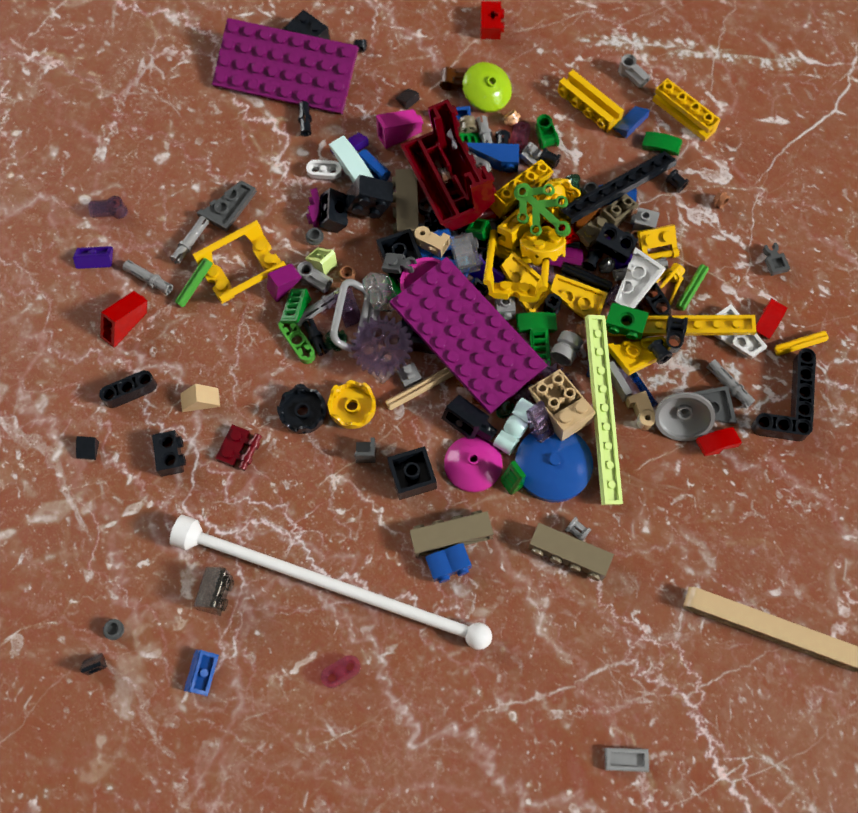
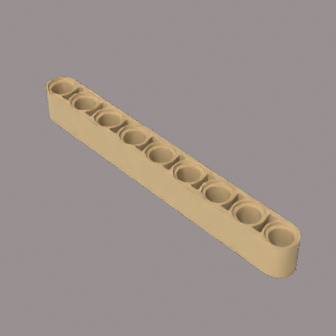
[683,587,858,672]

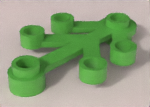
[514,183,571,237]

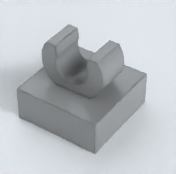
[519,141,542,167]
[397,363,422,388]

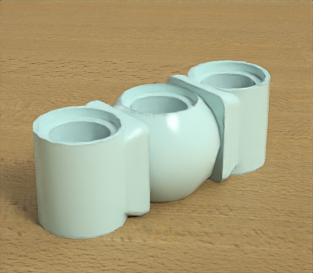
[493,398,539,455]

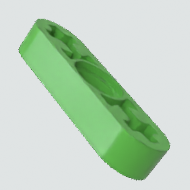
[278,321,316,364]

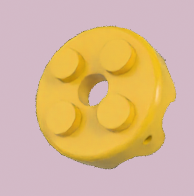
[539,178,581,224]
[520,226,566,266]
[327,380,376,429]

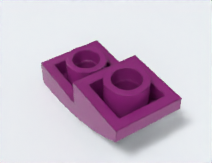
[306,188,320,228]
[549,247,583,267]

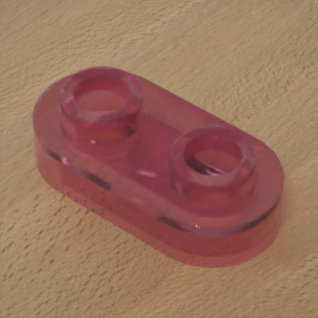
[510,121,531,154]
[321,655,361,689]

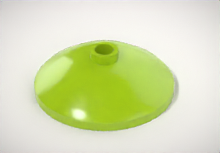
[462,62,512,112]

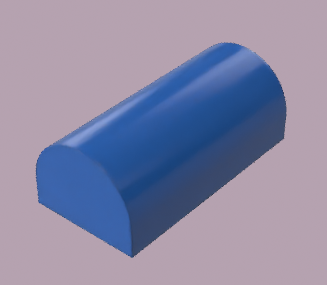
[358,149,391,181]

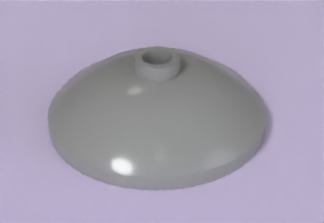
[655,392,715,441]

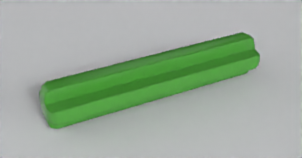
[175,258,213,307]
[676,264,709,311]

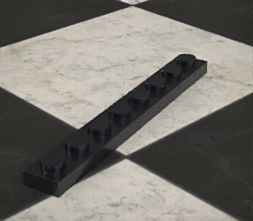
[559,151,677,224]

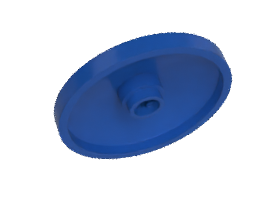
[515,426,593,503]

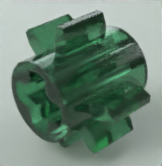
[324,330,348,352]

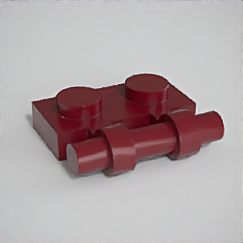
[215,424,262,471]

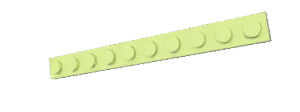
[585,315,623,505]

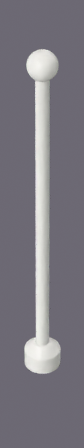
[170,515,492,650]

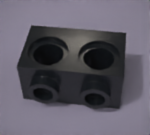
[592,222,638,263]
[152,430,186,477]

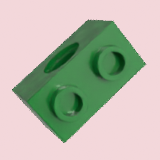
[606,302,649,340]

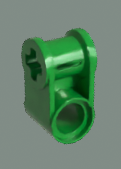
[535,114,559,150]

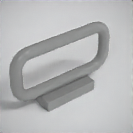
[330,279,381,352]

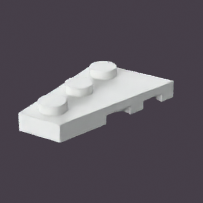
[615,247,666,308]
[713,304,767,359]

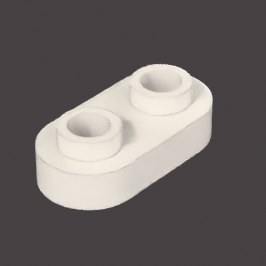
[306,160,342,180]

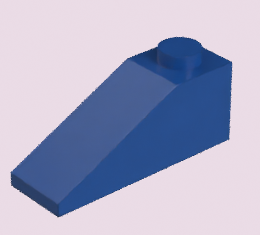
[466,142,519,173]

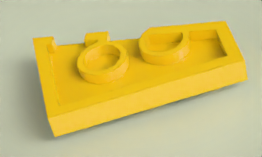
[500,252,551,313]
[549,274,608,320]
[608,336,665,376]

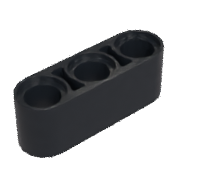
[644,282,672,316]
[99,370,157,408]

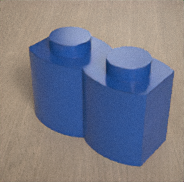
[425,543,472,583]

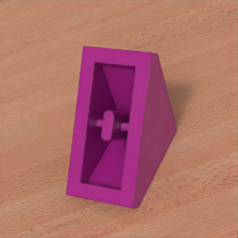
[266,263,302,302]

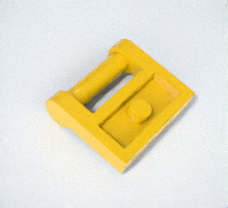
[638,224,679,260]

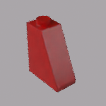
[100,291,148,347]

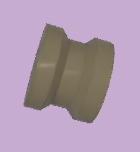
[458,115,477,133]

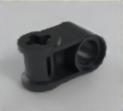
[664,315,688,353]

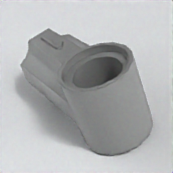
[618,54,650,88]
[297,261,333,293]

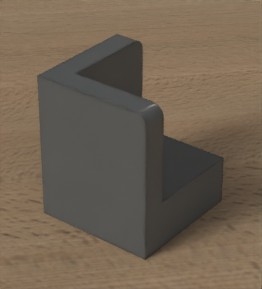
[355,437,376,463]

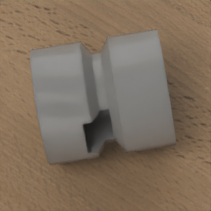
[550,330,583,366]

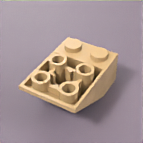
[529,369,595,441]

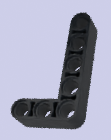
[751,348,816,441]

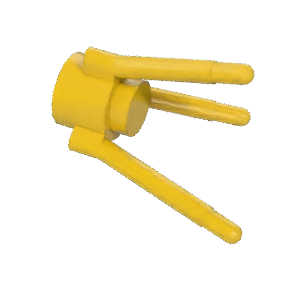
[656,263,685,305]

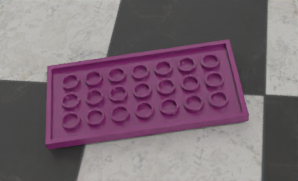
[212,18,359,115]
[390,257,548,414]

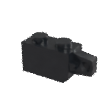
[441,395,498,441]

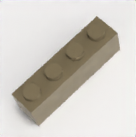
[392,169,419,238]
[410,510,494,558]
[528,523,614,581]

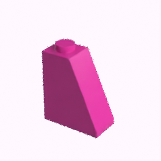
[376,109,423,149]

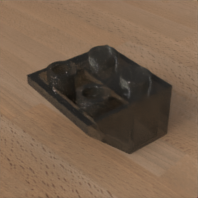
[193,567,234,616]

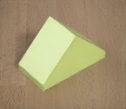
[305,247,337,275]

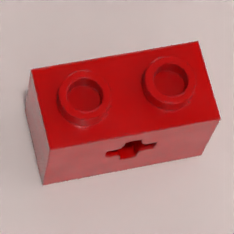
[480,1,504,40]

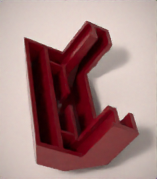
[400,99,496,231]

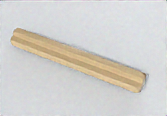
[386,367,454,410]

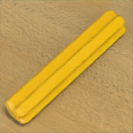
[774,331,829,356]

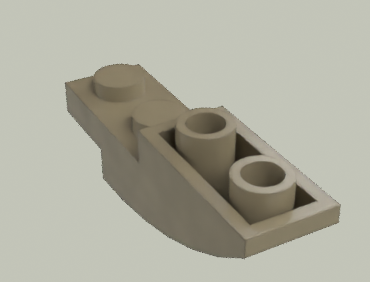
[576,194,639,248]

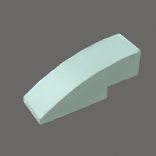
[328,135,374,183]

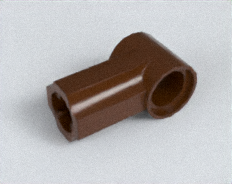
[440,67,465,91]

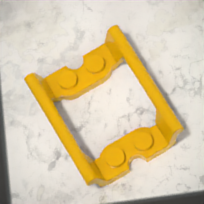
[192,220,286,304]
[483,229,550,303]

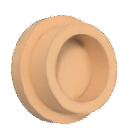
[504,110,520,126]

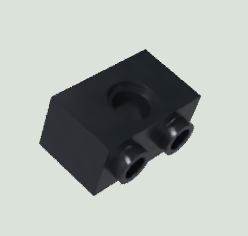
[319,188,348,233]

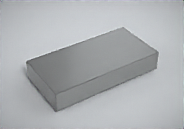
[610,361,632,402]
[604,748,649,772]

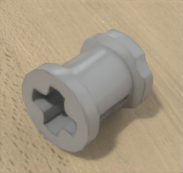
[565,517,592,541]

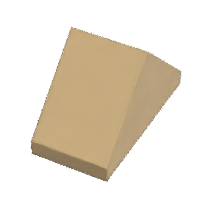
[180,384,220,412]

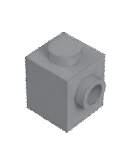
[630,207,660,231]
[494,297,516,321]

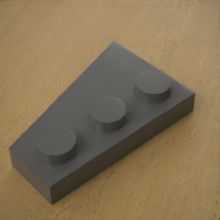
[196,181,257,232]
[684,386,737,424]

